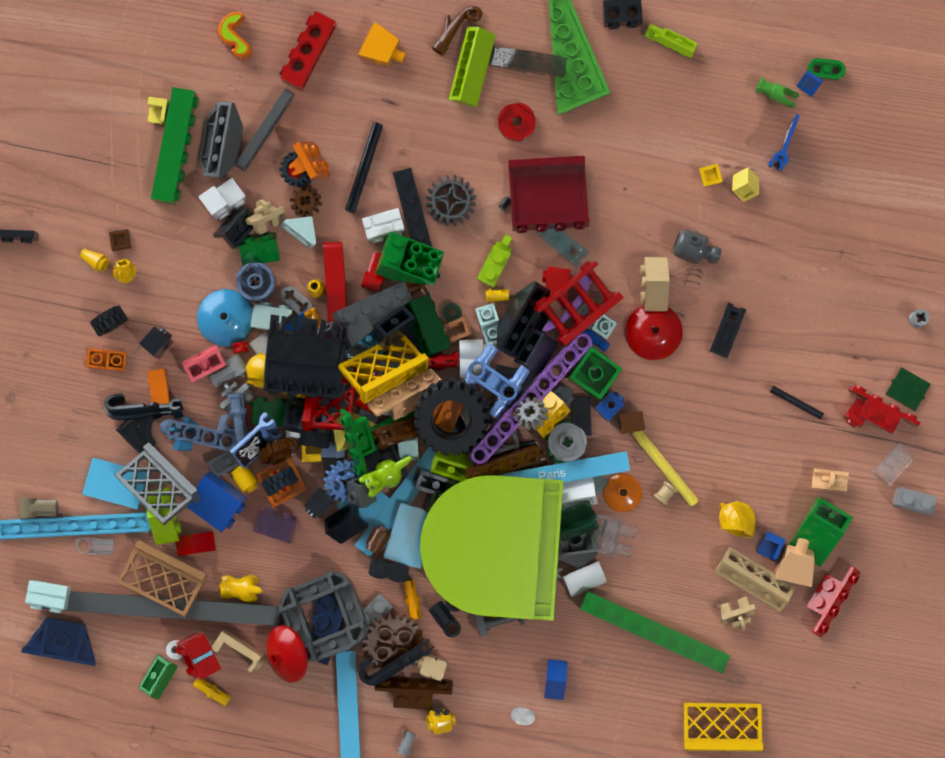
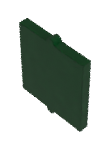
[885,367,930,411]

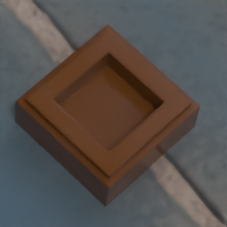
[109,229,132,252]

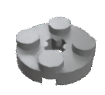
[548,423,587,462]

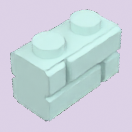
[25,580,71,613]

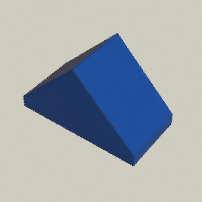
[544,659,567,700]

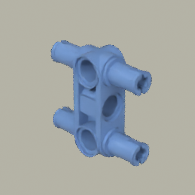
[464,343,530,419]

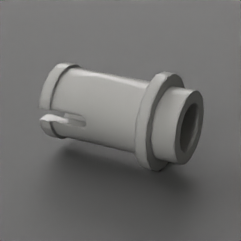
[397,730,416,757]

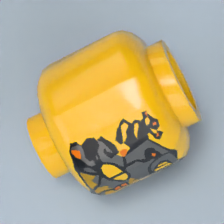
[426,707,456,735]

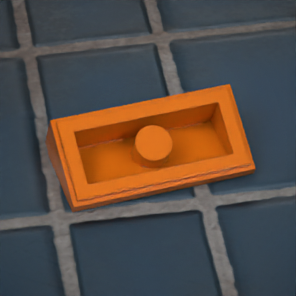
[147,368,171,404]

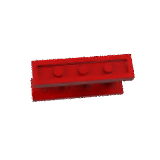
[533,261,624,346]

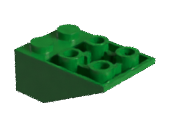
[375,232,444,286]
[789,497,853,567]

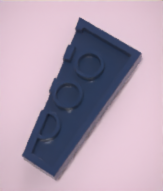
[311,593,344,665]

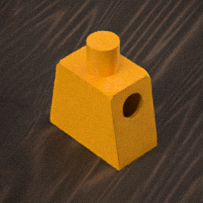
[358,22,407,67]

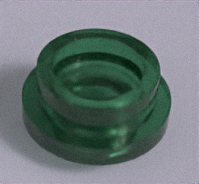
[443,303,462,322]

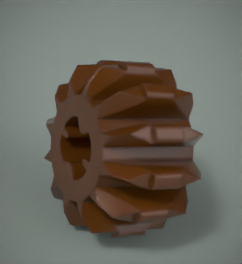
[290,186,322,218]

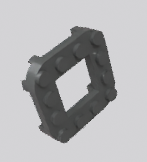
[278,572,368,662]

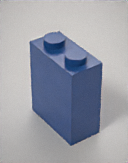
[187,471,247,533]

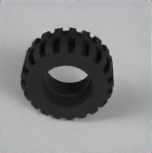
[414,378,489,456]

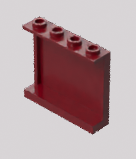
[508,156,590,233]

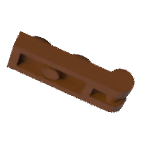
[372,417,419,450]

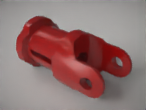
[428,351,460,370]

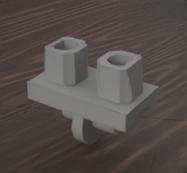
[220,382,255,413]

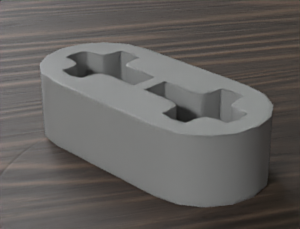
[281,286,313,314]

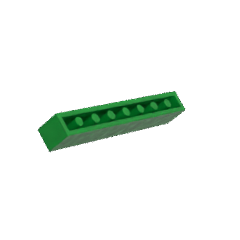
[579,591,730,674]

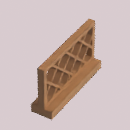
[117,540,208,617]

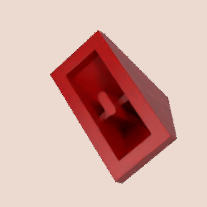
[176,531,216,556]

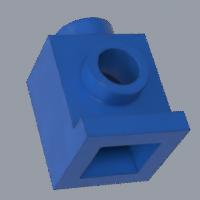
[594,392,624,422]

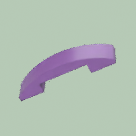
[542,274,591,333]

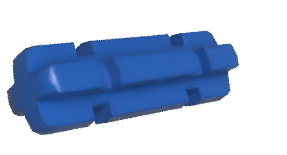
[581,329,610,352]

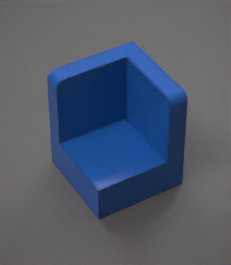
[757,532,786,561]

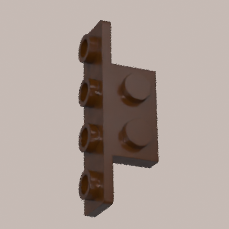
[465,444,541,479]
[375,677,453,710]

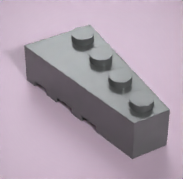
[331,281,412,349]

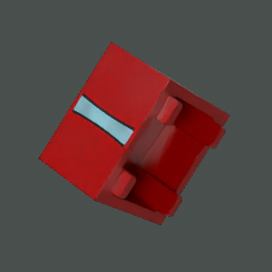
[175,632,221,680]

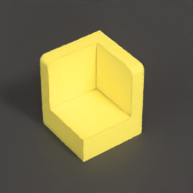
[147,97,169,125]
[732,167,759,202]

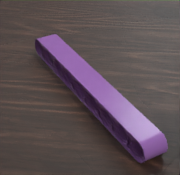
[468,334,592,464]

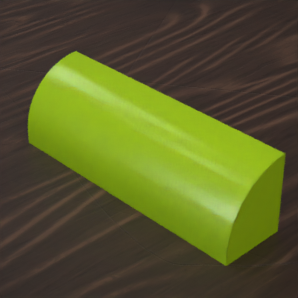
[449,27,496,107]

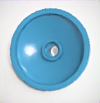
[197,289,253,346]

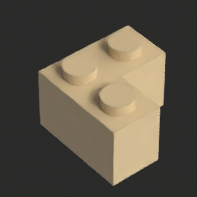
[640,257,670,311]

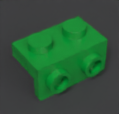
[238,232,280,266]

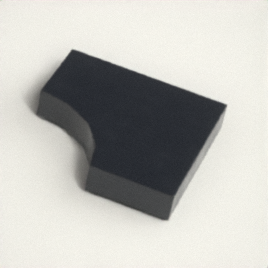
[116,403,157,454]

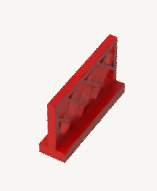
[302,361,358,431]

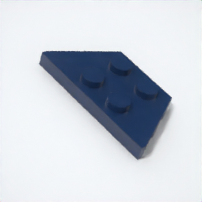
[21,617,96,666]

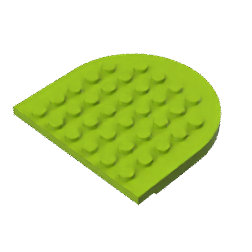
[420,475,563,621]

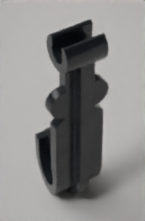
[104,393,184,421]
[359,638,435,686]

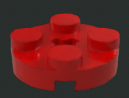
[498,103,535,142]

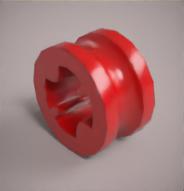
[232,342,250,354]

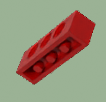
[280,11,337,91]

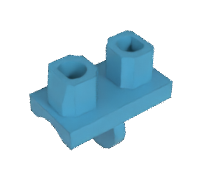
[167,416,200,451]

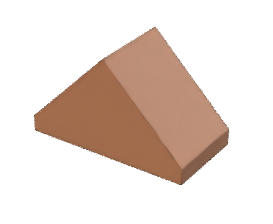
[442,316,472,344]

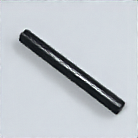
[345,122,383,213]

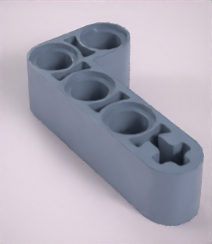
[160,413,237,450]

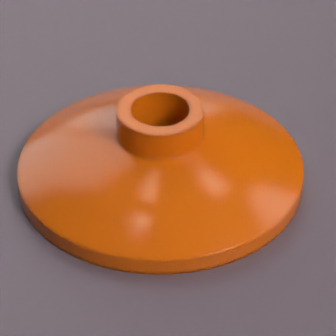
[604,474,642,512]

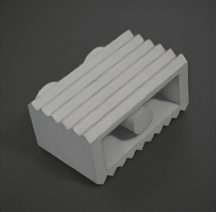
[892,487,937,515]

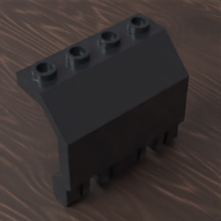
[263,315,349,400]

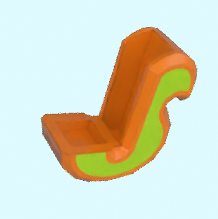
[218,12,252,60]

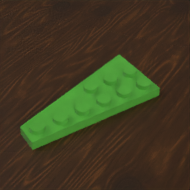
[549,0,610,116]

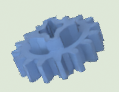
[323,459,359,502]

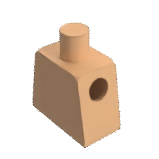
[775,538,814,587]

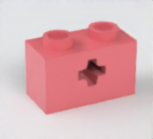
[182,345,226,382]

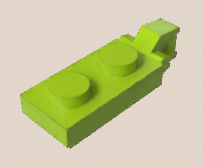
[645,23,698,58]
[477,235,512,288]

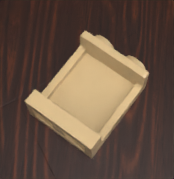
[211,630,265,673]

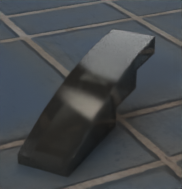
[489,47,568,78]

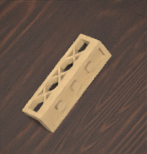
[714,546,796,612]

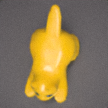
[218,575,263,603]

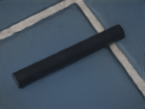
[770,386,824,420]

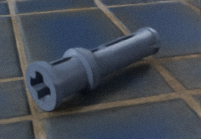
[227,392,248,444]

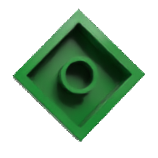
[567,347,623,402]

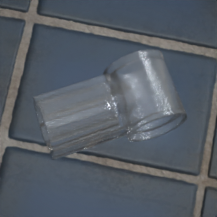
[74,537,115,556]

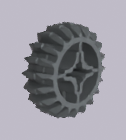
[425,175,476,227]

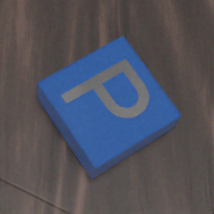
[797,70,823,97]

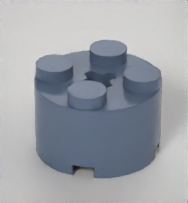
[236,263,277,303]

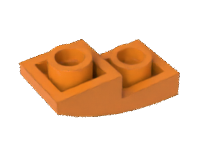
[85,348,127,371]

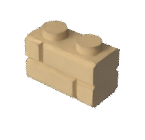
[417,654,448,681]

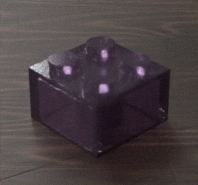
[253,507,300,544]

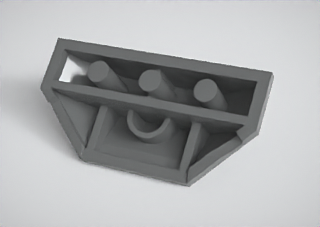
[198,102,243,178]

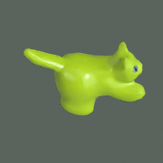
[359,456,412,498]

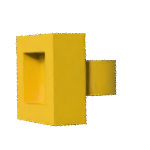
[699,164,723,188]

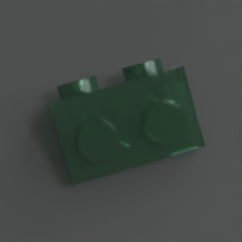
[560,501,599,541]

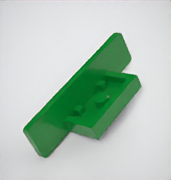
[339,409,376,476]

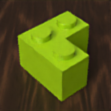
[147,487,182,545]

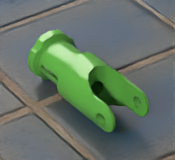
[755,77,799,108]

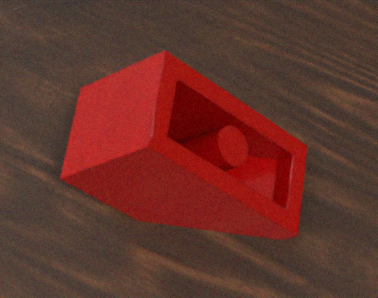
[542,266,571,309]

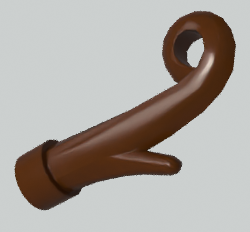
[431,6,482,56]

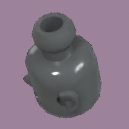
[673,229,722,264]

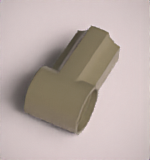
[19,498,59,518]

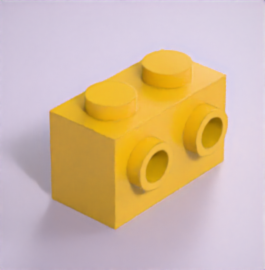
[529,391,570,439]

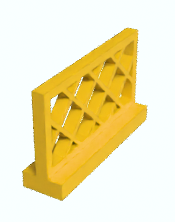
[338,336,429,404]
[683,703,763,752]

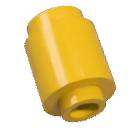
[231,466,259,494]

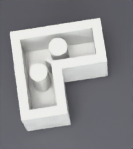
[199,178,247,221]

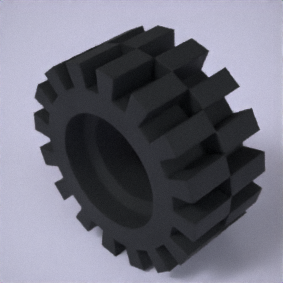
[90,305,128,336]

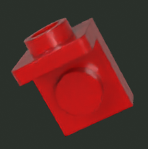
[843,398,865,428]

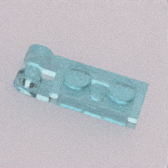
[536,229,589,268]

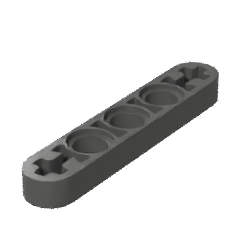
[236,89,295,171]

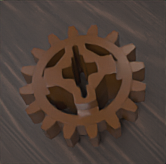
[257,437,299,465]

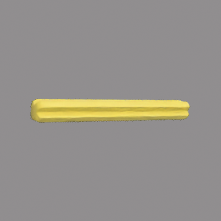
[632,431,699,506]

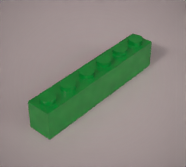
[151,87,199,205]

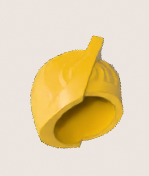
[246,352,265,389]
[719,501,756,539]

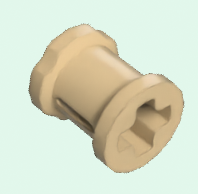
[653,481,678,506]

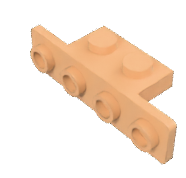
[367,369,441,421]

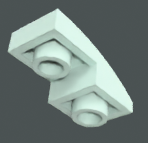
[577,302,617,339]
[475,303,499,346]

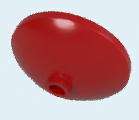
[625,305,683,360]
[266,625,308,683]

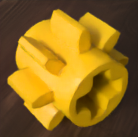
[112,259,137,283]

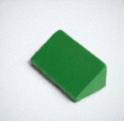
[138,654,178,700]

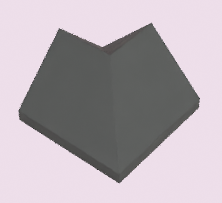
[558,522,598,569]

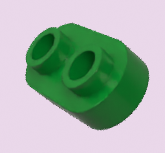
[807,58,846,81]

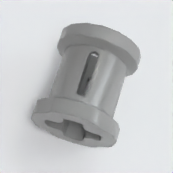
[909,309,929,328]

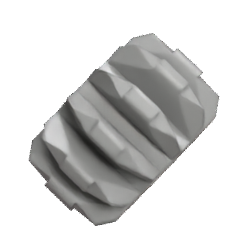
[515,397,548,430]

